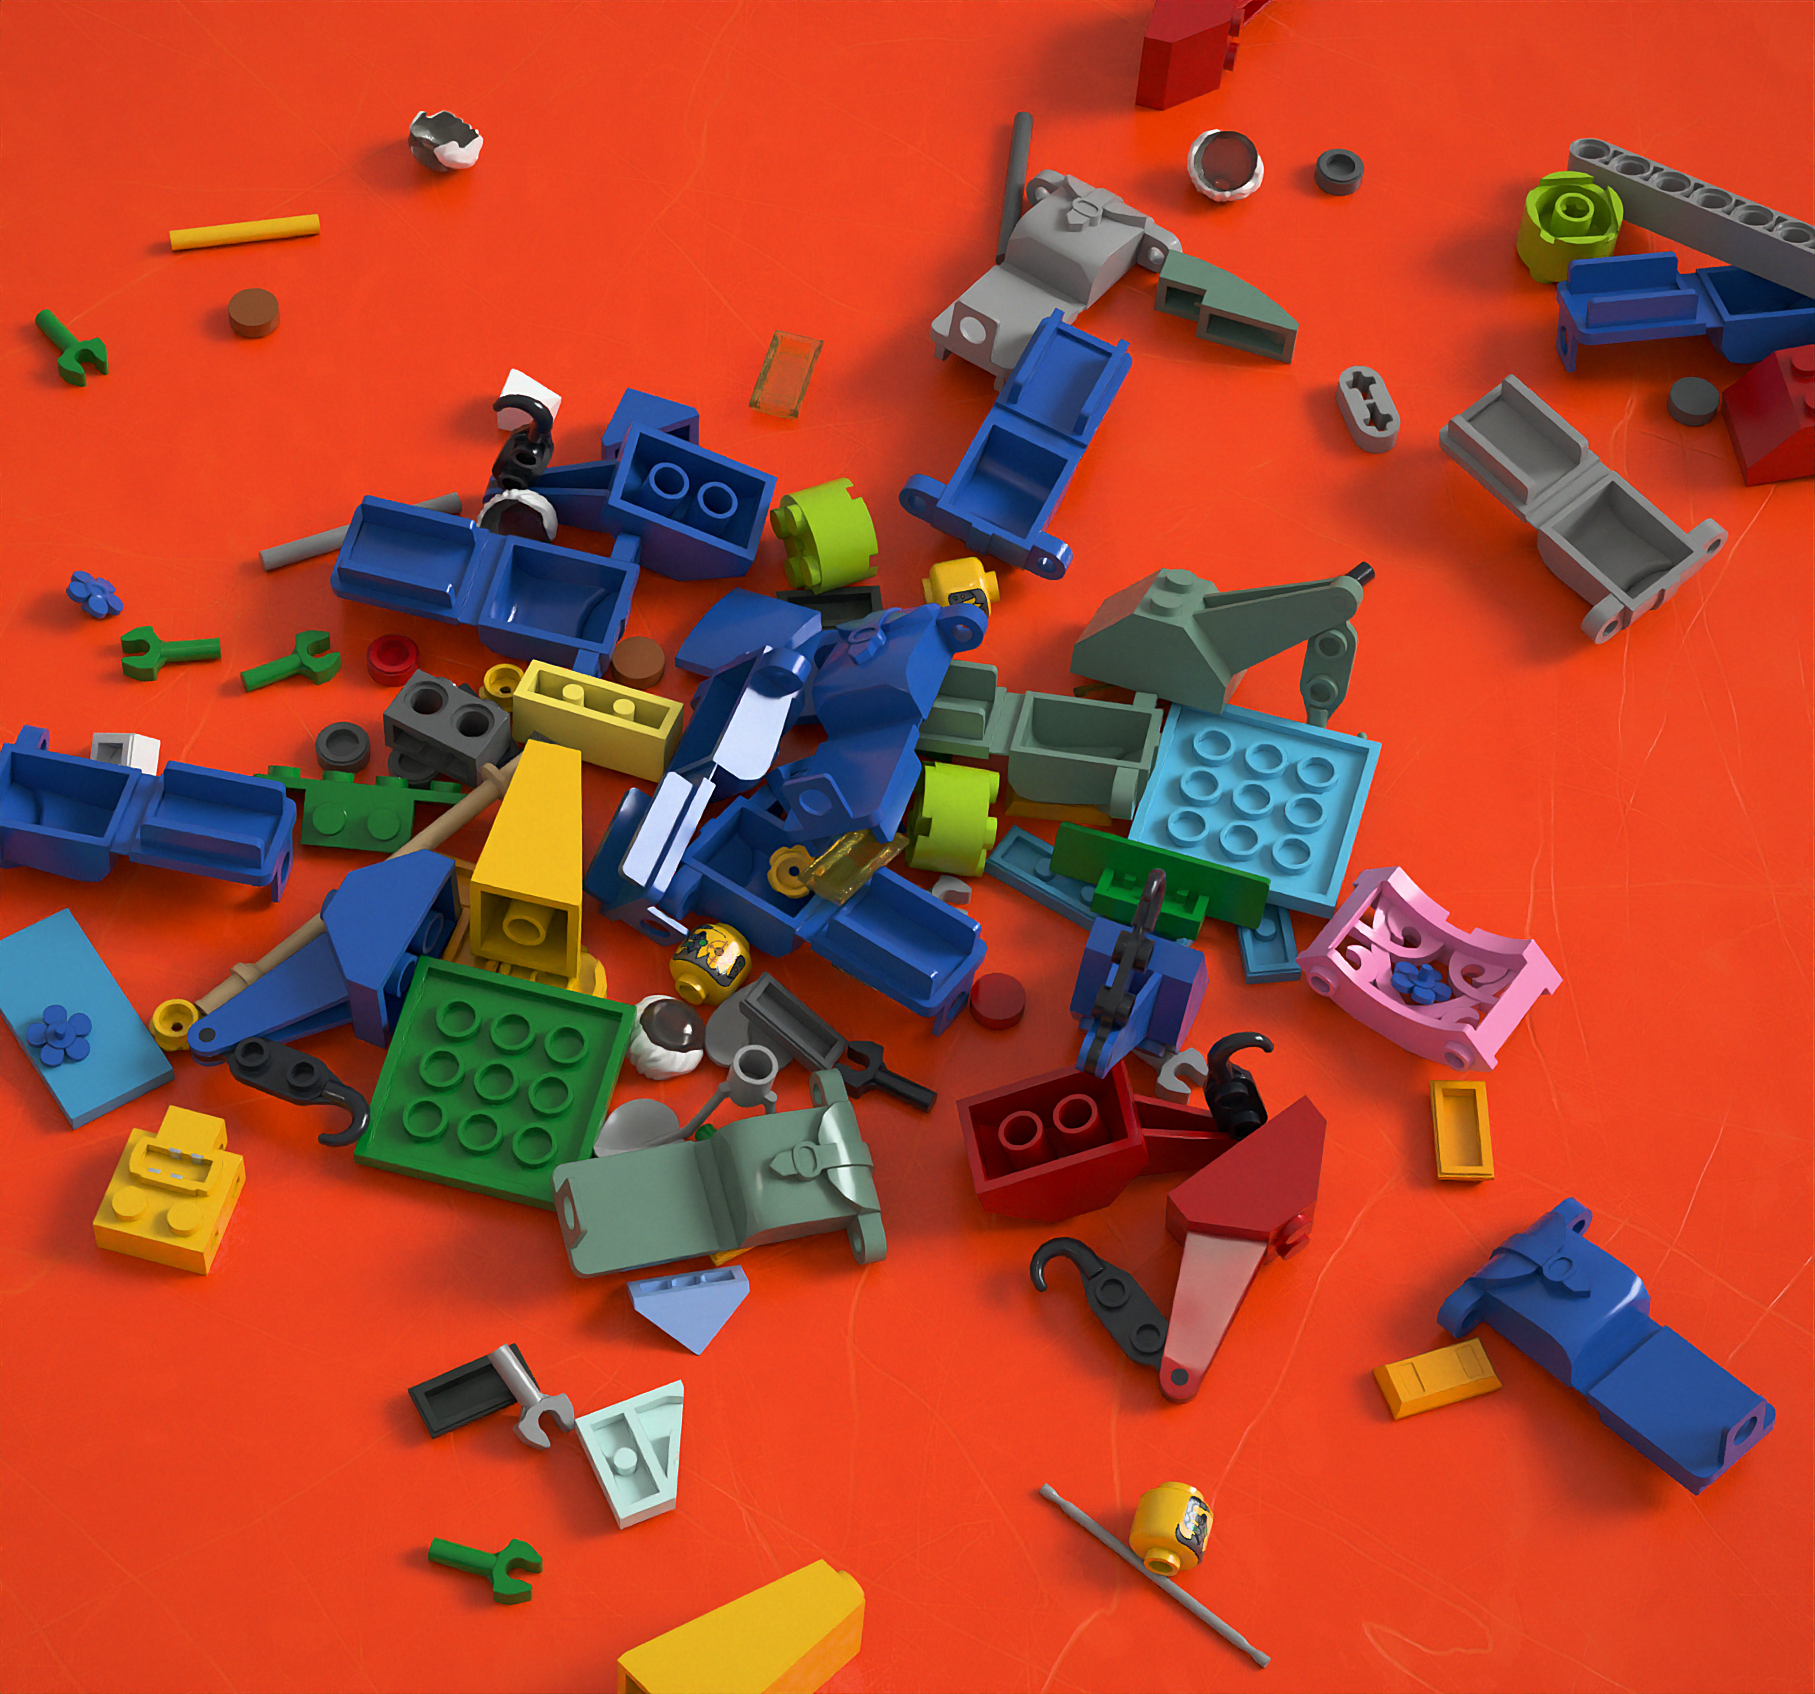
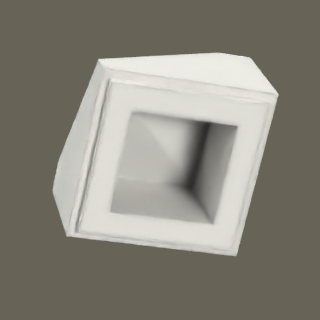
[497,369,561,431]
[90,733,160,776]

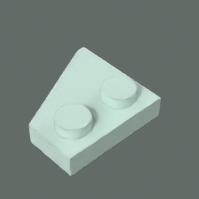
[575,1380,684,1530]

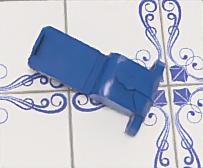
[1556,251,1815,372]
[899,308,1132,580]
[330,495,643,679]
[781,603,988,858]
[582,645,811,947]
[0,724,297,903]
[658,784,987,1037]
[1437,1197,1776,1495]

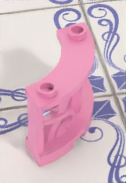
[1295,866,1563,1072]

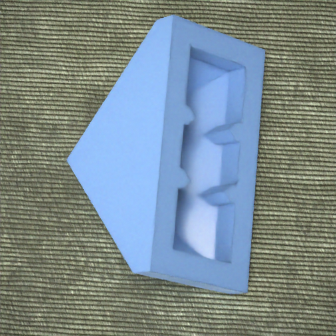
[626,1265,750,1356]

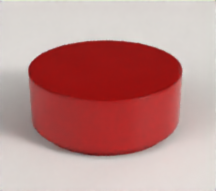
[366,634,420,687]
[969,973,1026,1030]

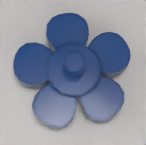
[66,571,123,618]
[1390,961,1452,1005]
[26,1005,92,1068]

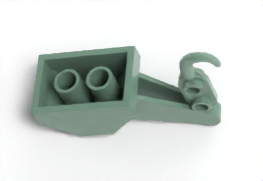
[1070,568,1367,739]

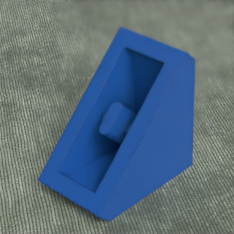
[601,388,699,460]

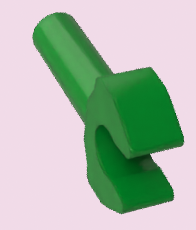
[35,309,109,387]
[120,626,221,681]
[240,630,341,692]
[428,1537,543,1605]

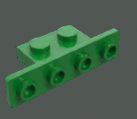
[253,765,468,854]
[1049,821,1271,941]

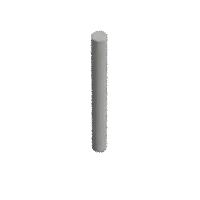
[259,492,462,571]

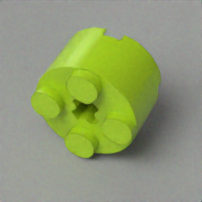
[1516,171,1624,284]
[770,477,878,595]
[905,761,1000,877]

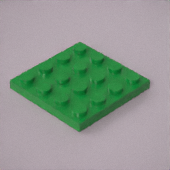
[353,955,637,1212]

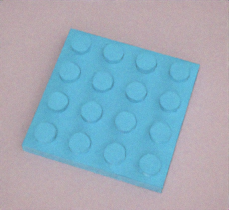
[1127,702,1382,919]

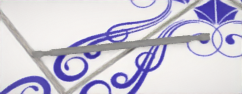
[1039,1483,1271,1668]

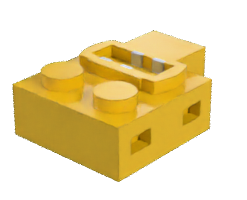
[93,1105,246,1275]

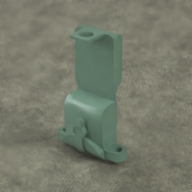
[915,659,1163,820]
[550,1068,887,1279]

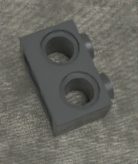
[383,669,511,789]

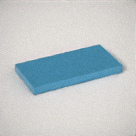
[0,908,175,1130]

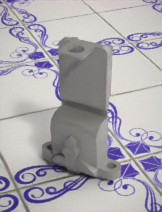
[929,169,1183,392]
[1439,374,1728,644]

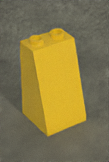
[470,739,582,979]
[617,1559,866,1694]

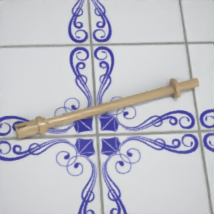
[193,751,523,1017]

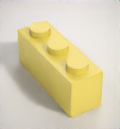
[512,659,684,783]

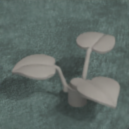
[593,981,793,1158]

